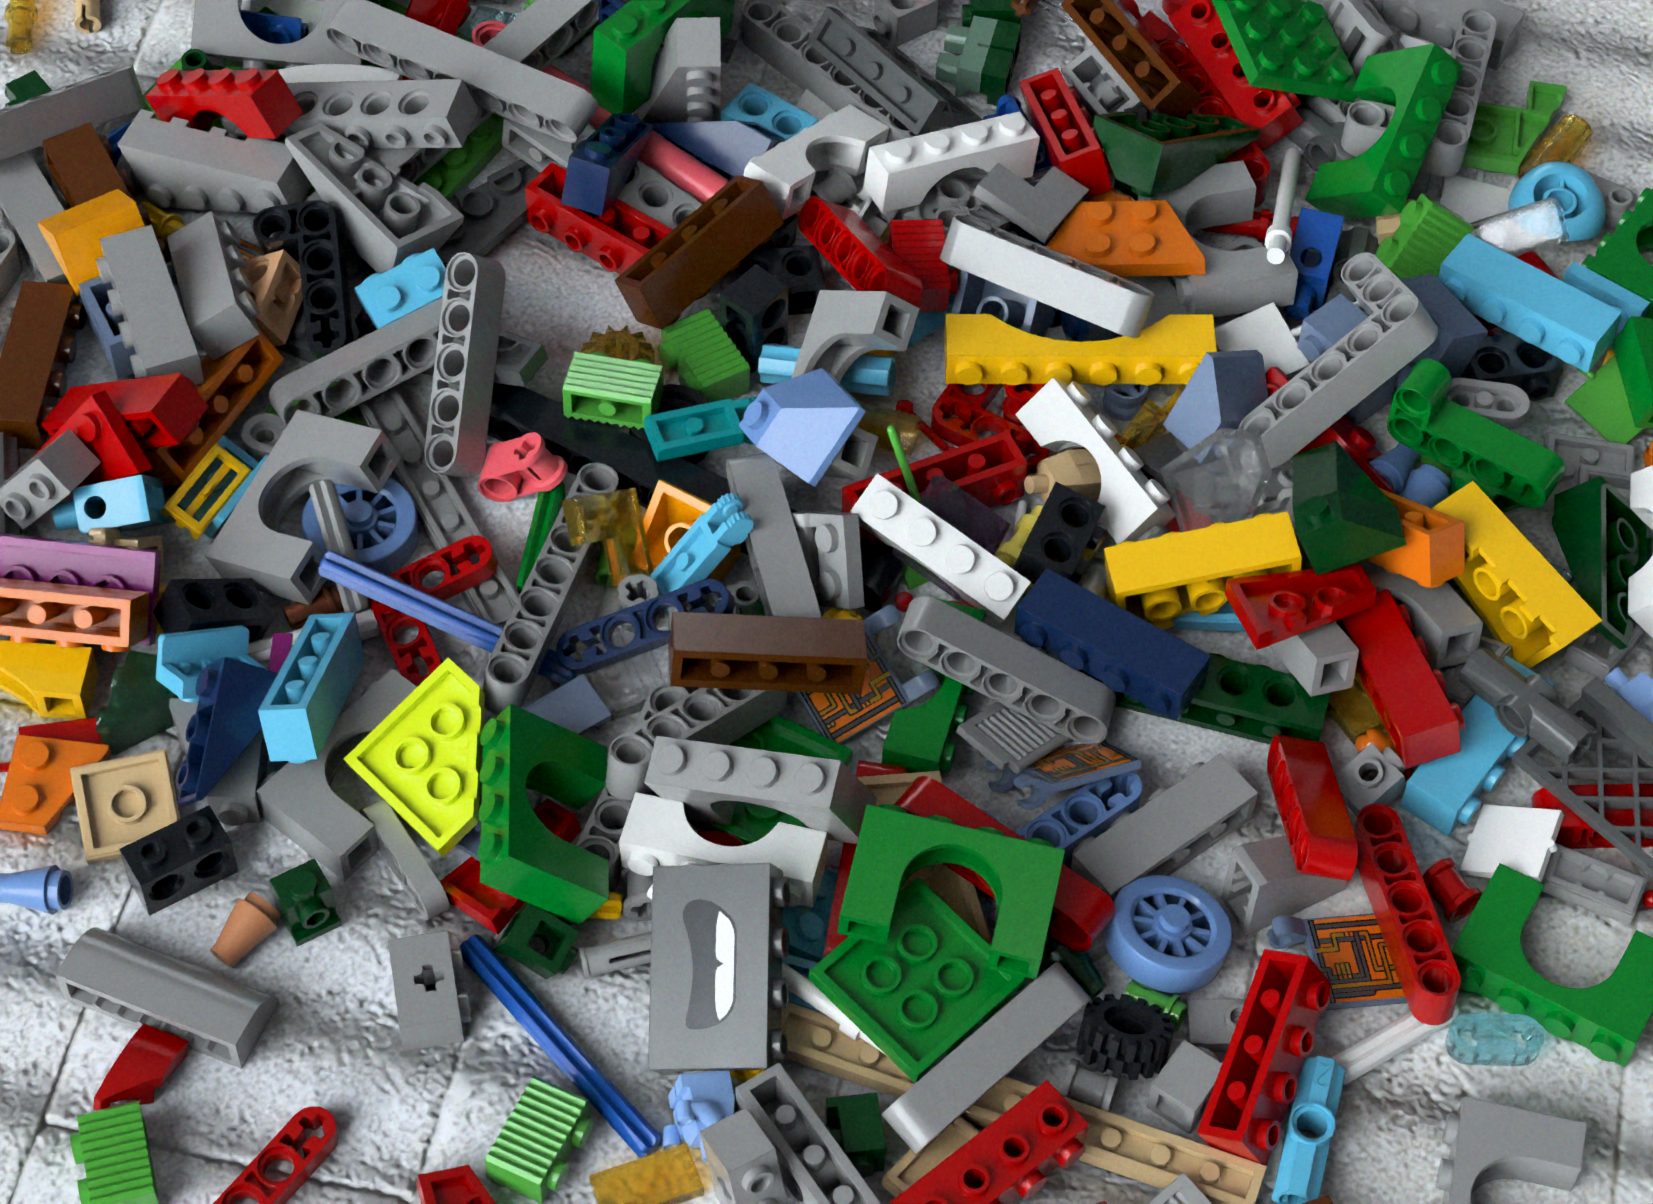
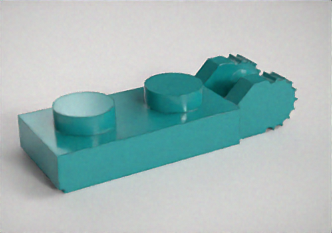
[644,396,757,462]

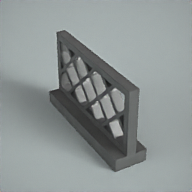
[807,6,983,136]
[1512,678,1653,878]

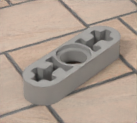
[360,798,450,920]

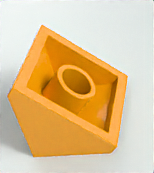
[38,189,145,296]
[626,480,741,583]

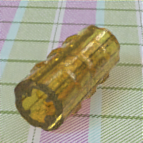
[1518,114,1593,180]
[855,399,921,455]

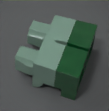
[935,16,1022,106]

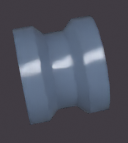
[1102,384,1149,421]

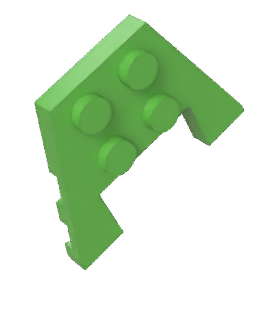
[1462,81,1567,175]

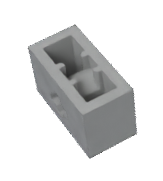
[1061,44,1147,118]
[0,428,101,530]
[388,930,471,1051]
[700,1108,788,1204]

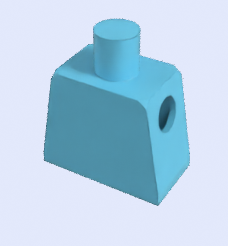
[52,475,169,536]

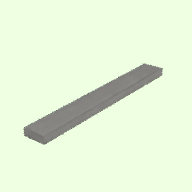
[339,359,519,628]

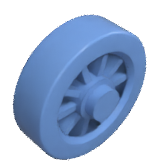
[302,478,419,575]
[1104,875,1233,993]

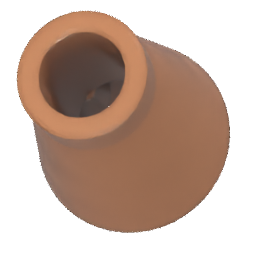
[210,892,281,968]

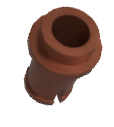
[282,585,344,631]

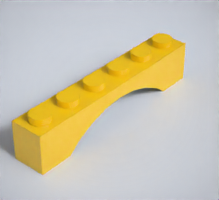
[944,314,1217,386]
[0,640,99,720]

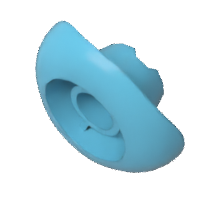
[1508,161,1606,241]

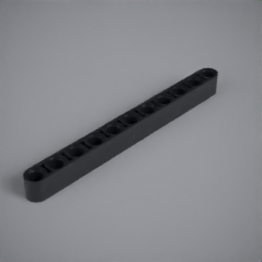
[487,383,905,611]

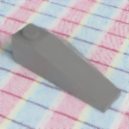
[285,123,464,273]

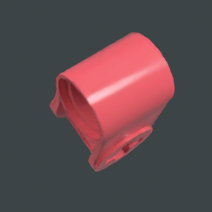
[477,432,568,502]

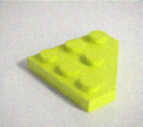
[343,657,485,857]

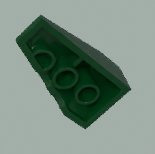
[1093,112,1261,198]
[1292,441,1407,576]
[1552,476,1652,650]

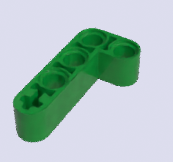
[1387,359,1566,508]

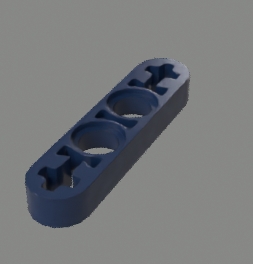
[556,579,735,675]

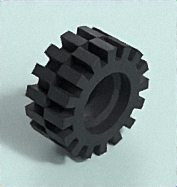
[1077,994,1174,1080]

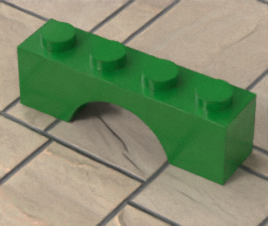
[882,598,986,774]

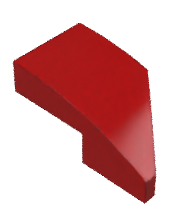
[93,1023,188,1110]

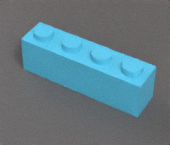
[1438,233,1622,373]
[258,612,366,764]
[1400,655,1555,837]

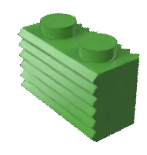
[1376,193,1473,280]
[658,308,750,402]
[562,352,664,430]
[485,1076,594,1204]
[70,1101,160,1204]

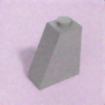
[169,698,268,826]
[1221,836,1348,936]

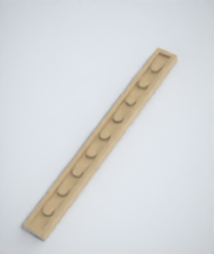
[781,1002,1267,1204]

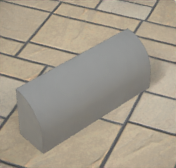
[55,927,280,1069]

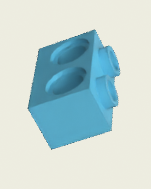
[721,82,818,140]

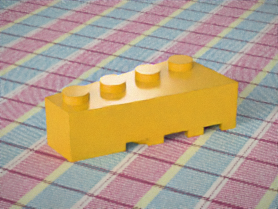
[1432,481,1603,669]
[1104,511,1302,630]

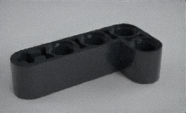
[252,200,353,360]

